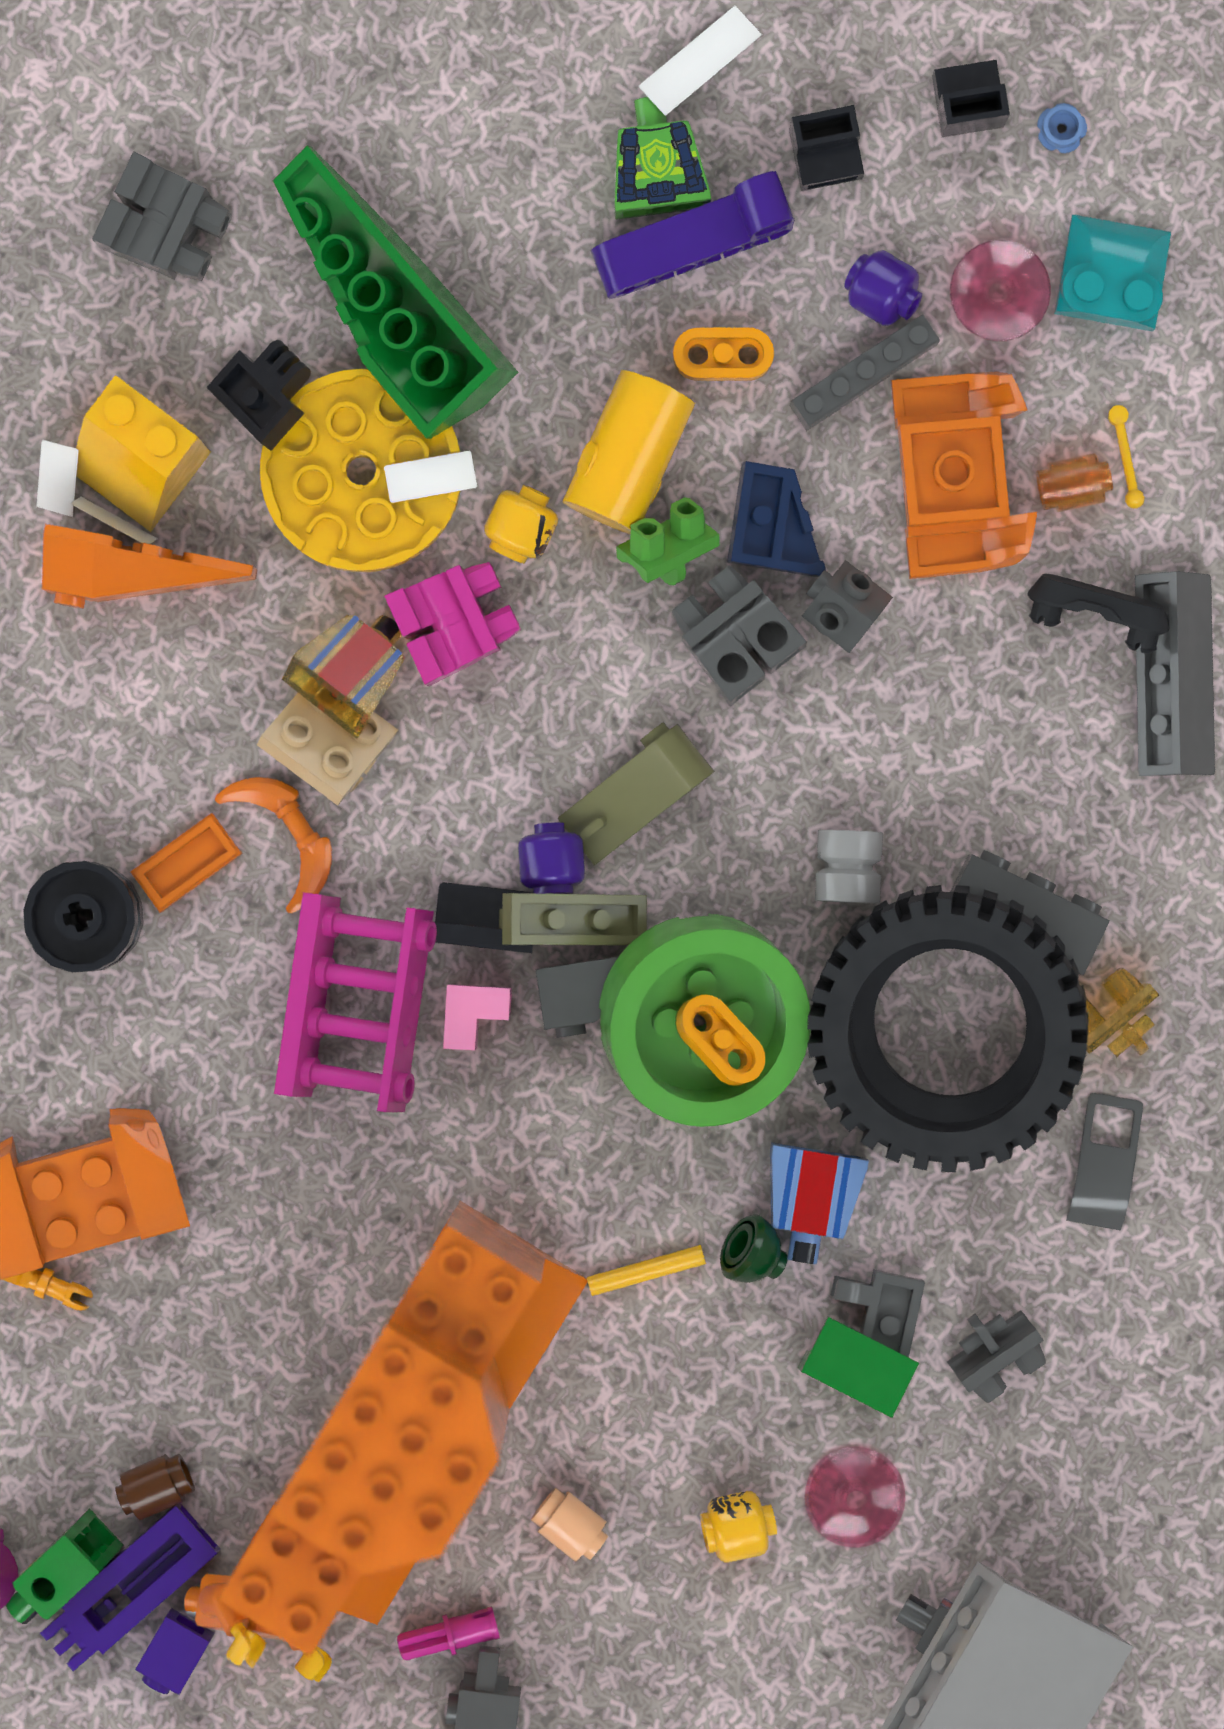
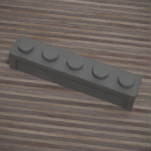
[790,314,940,431]

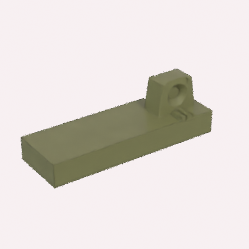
[499,893,647,945]

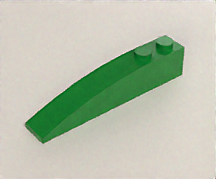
[273,145,519,439]

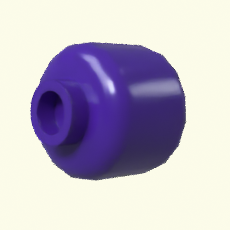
[844,250,922,326]
[518,822,585,894]

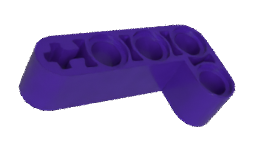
[591,171,795,299]

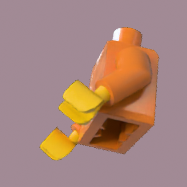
[184,1574,332,1682]

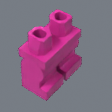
[384,562,521,686]

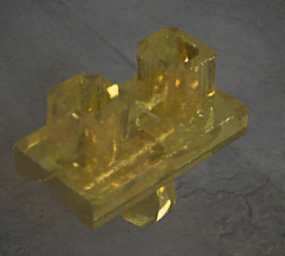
[1086,968,1159,1058]

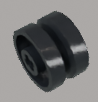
[23,861,144,973]

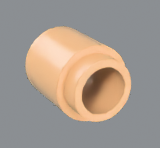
[531,1487,608,1562]

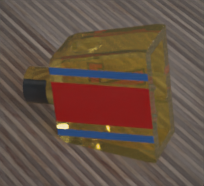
[282,614,405,739]

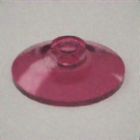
[950,240,1051,342]
[805,1446,905,1548]

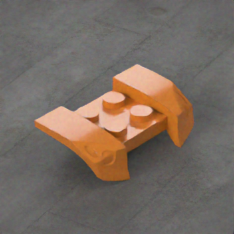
[891,372,1037,579]
[0,1108,190,1280]

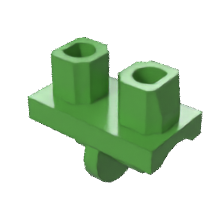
[616,497,720,586]

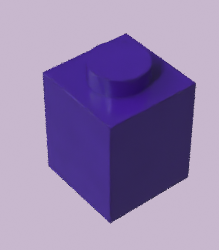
[135,1608,215,1695]

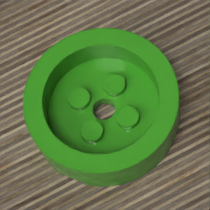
[599,914,811,1127]

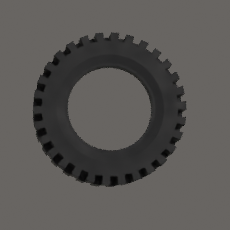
[807,885,1088,1172]

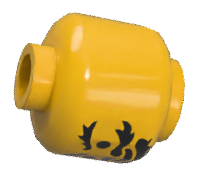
[700,1491,777,1563]

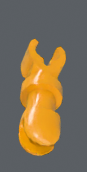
[2,1267,93,1311]

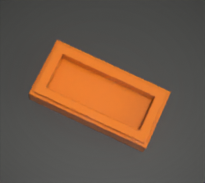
[131,813,243,913]

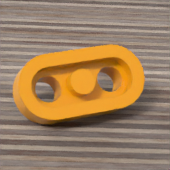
[673,327,774,381]
[676,995,765,1086]

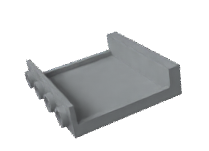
[881,1561,1133,1729]

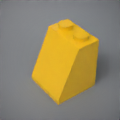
[76,375,211,532]

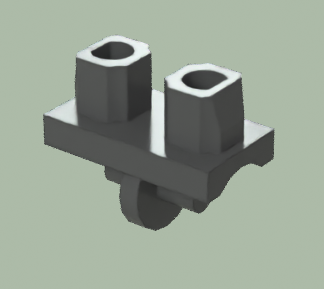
[947,1310,1046,1403]

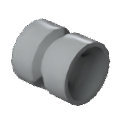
[815,830,883,904]

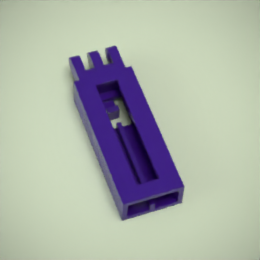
[40,1503,220,1671]

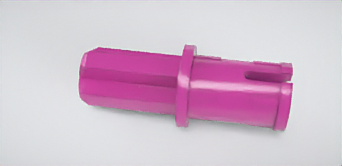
[397,1606,500,1660]

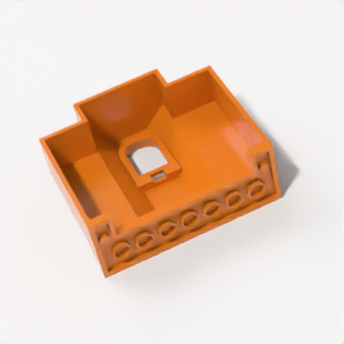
[218,1200,588,1657]

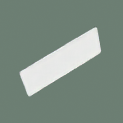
[36,440,79,517]
[384,451,477,503]
[70,496,158,544]

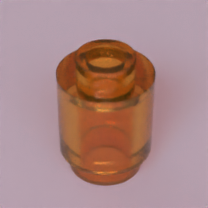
[1036,453,1113,513]

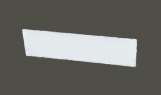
[638,6,762,116]

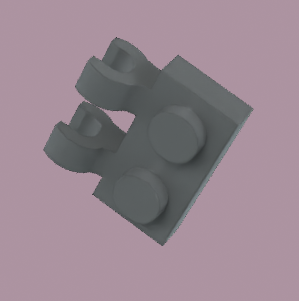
[830,1269,925,1357]

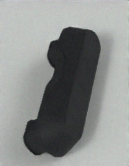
[1027,574,1169,654]

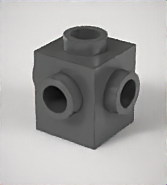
[802,560,893,653]

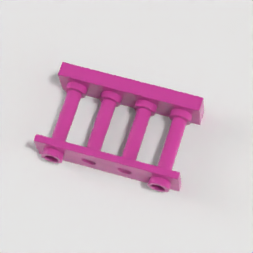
[274,892,437,1112]

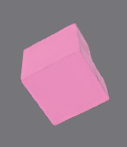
[443,984,512,1051]

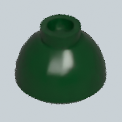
[720,1214,788,1283]

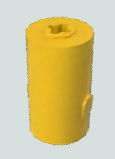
[563,370,695,534]

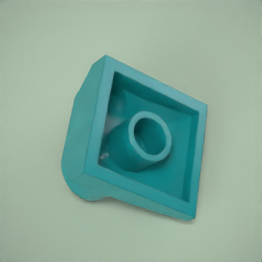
[1054,214,1171,332]

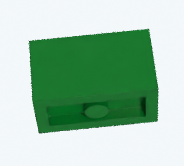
[798,1317,919,1418]

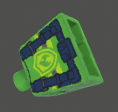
[615,97,711,220]

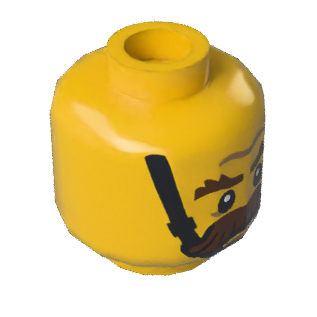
[484,485,558,564]

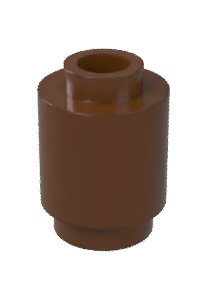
[115,1454,195,1521]

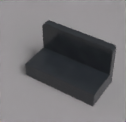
[435,882,534,953]

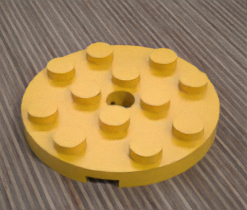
[260,369,461,572]

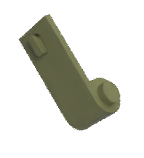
[557,722,715,866]

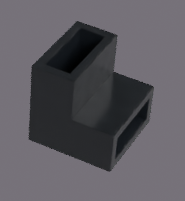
[932,59,1010,137]
[789,105,864,191]

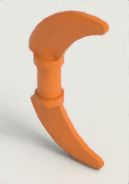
[215,777,332,913]

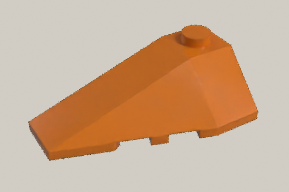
[42,524,258,609]

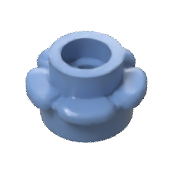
[1037,103,1087,153]

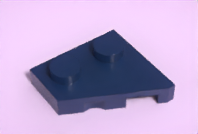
[727,461,826,577]

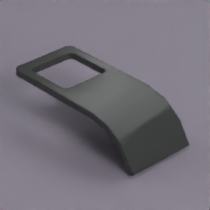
[1066,1093,1143,1231]

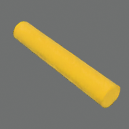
[587,1245,706,1296]

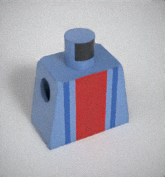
[770,1142,869,1264]

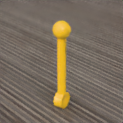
[1108,405,1145,509]

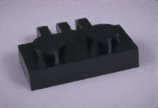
[206,340,311,451]

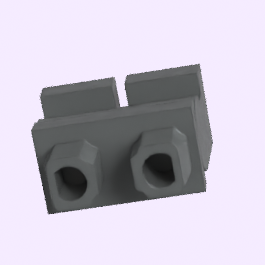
[92,151,232,281]
[672,565,807,706]

